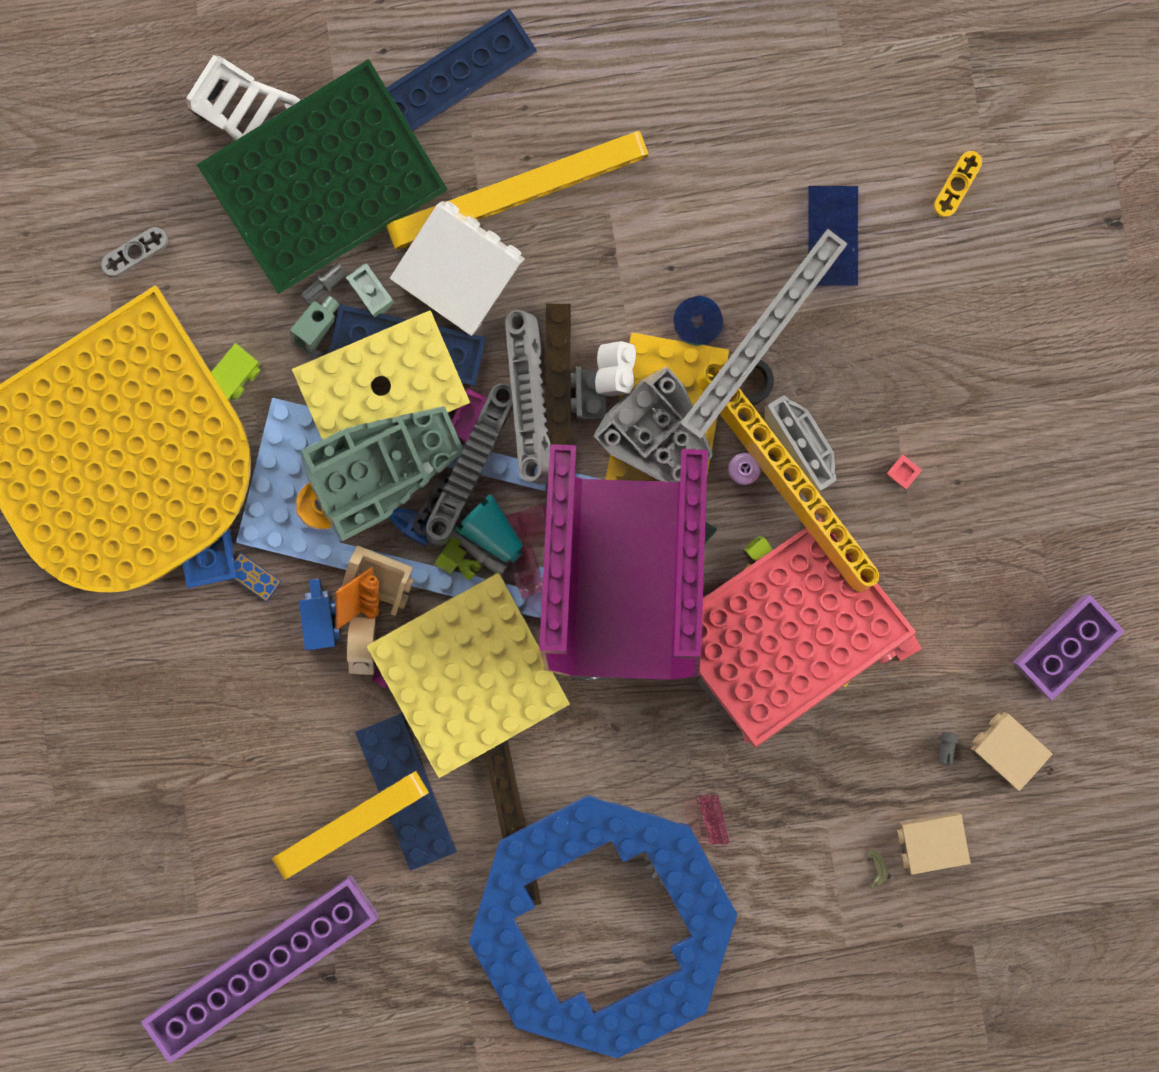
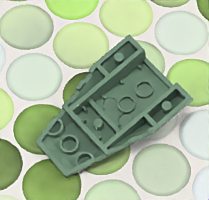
[300,406,463,541]

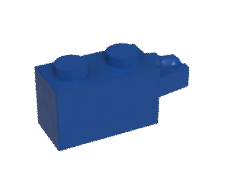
[299,578,341,650]

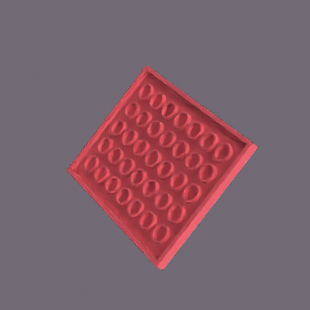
[699,517,916,748]

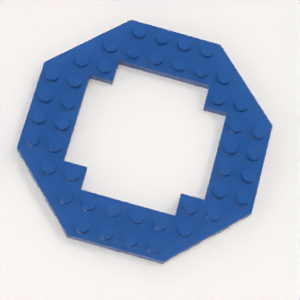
[469,795,737,1059]

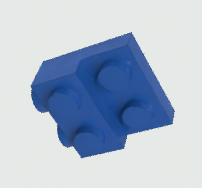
[182,529,238,588]

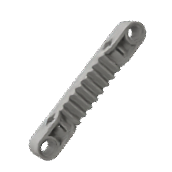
[505,310,550,484]

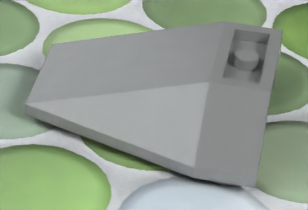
[594,366,714,482]

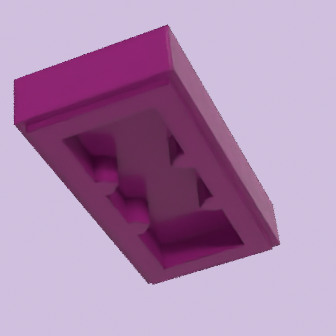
[451,388,487,443]

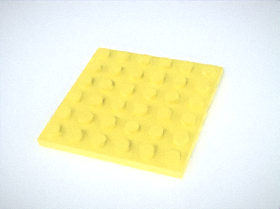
[366,573,570,778]

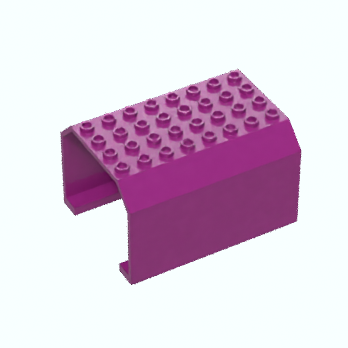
[539,444,708,680]

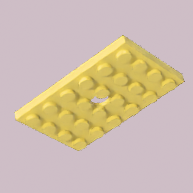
[292,310,470,439]

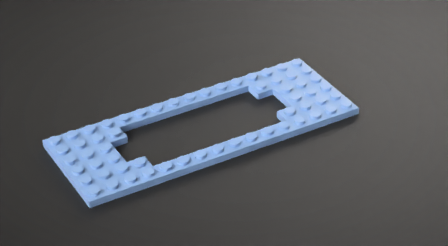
[236,398,598,618]

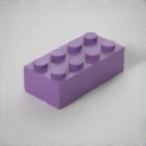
[1012,594,1125,700]

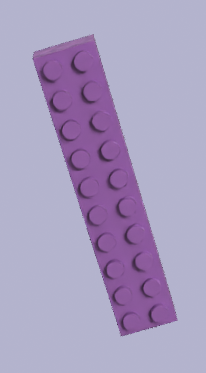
[141,875,380,1064]

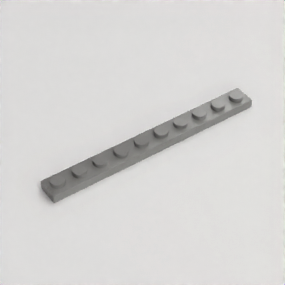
[679,229,847,440]

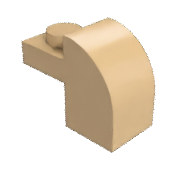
[347,617,376,675]

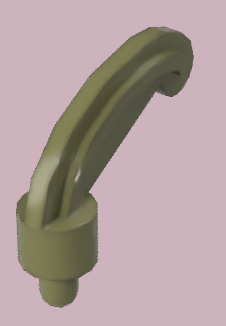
[867,850,888,889]

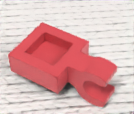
[879,636,922,664]

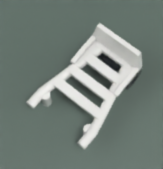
[186,55,300,140]

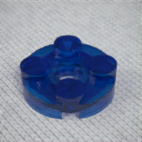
[673,296,723,346]

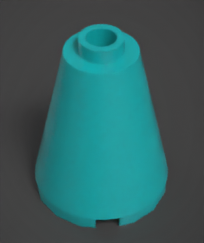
[455,494,524,563]

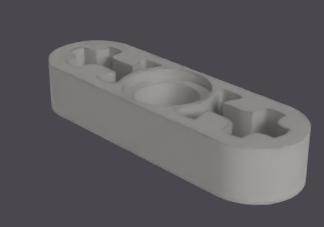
[101,227,169,277]

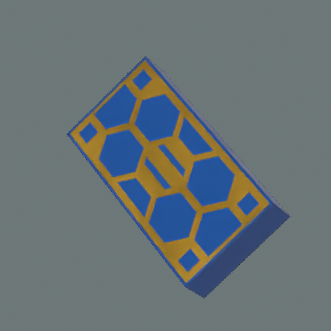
[234,553,282,602]

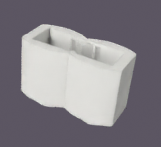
[595,341,636,397]

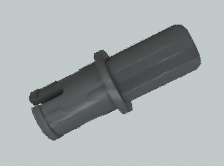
[301,263,347,305]

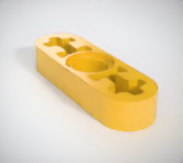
[933,151,982,218]

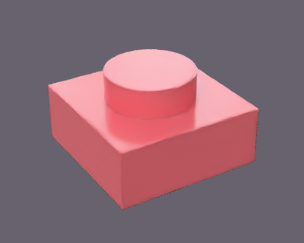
[886,455,922,490]

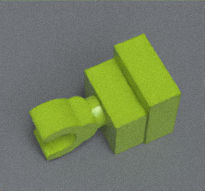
[743,535,773,563]
[434,537,481,580]

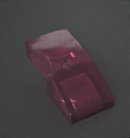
[506,504,546,538]
[509,544,543,599]

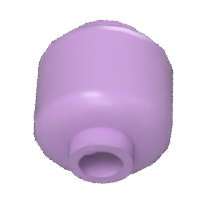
[728,452,761,485]

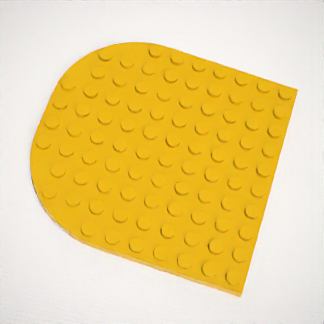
[0,285,251,593]

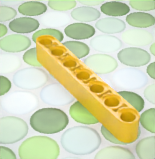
[272,771,429,880]

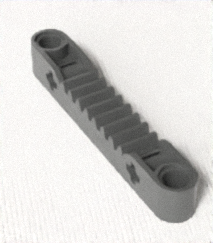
[426,383,513,546]

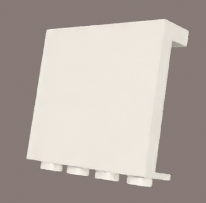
[390,201,525,336]

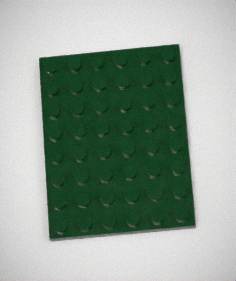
[196,59,448,294]

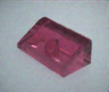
[698,792,730,844]

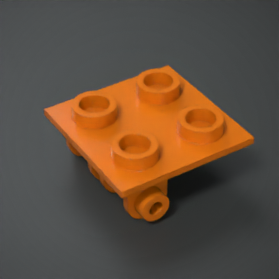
[336,567,379,629]

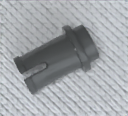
[937,732,959,764]

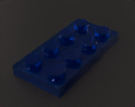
[808,186,858,286]

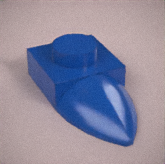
[389,508,429,547]

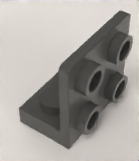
[571,367,606,420]

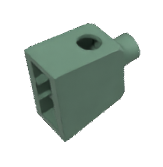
[290,296,340,356]

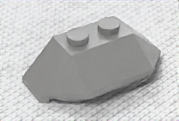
[765,395,837,492]

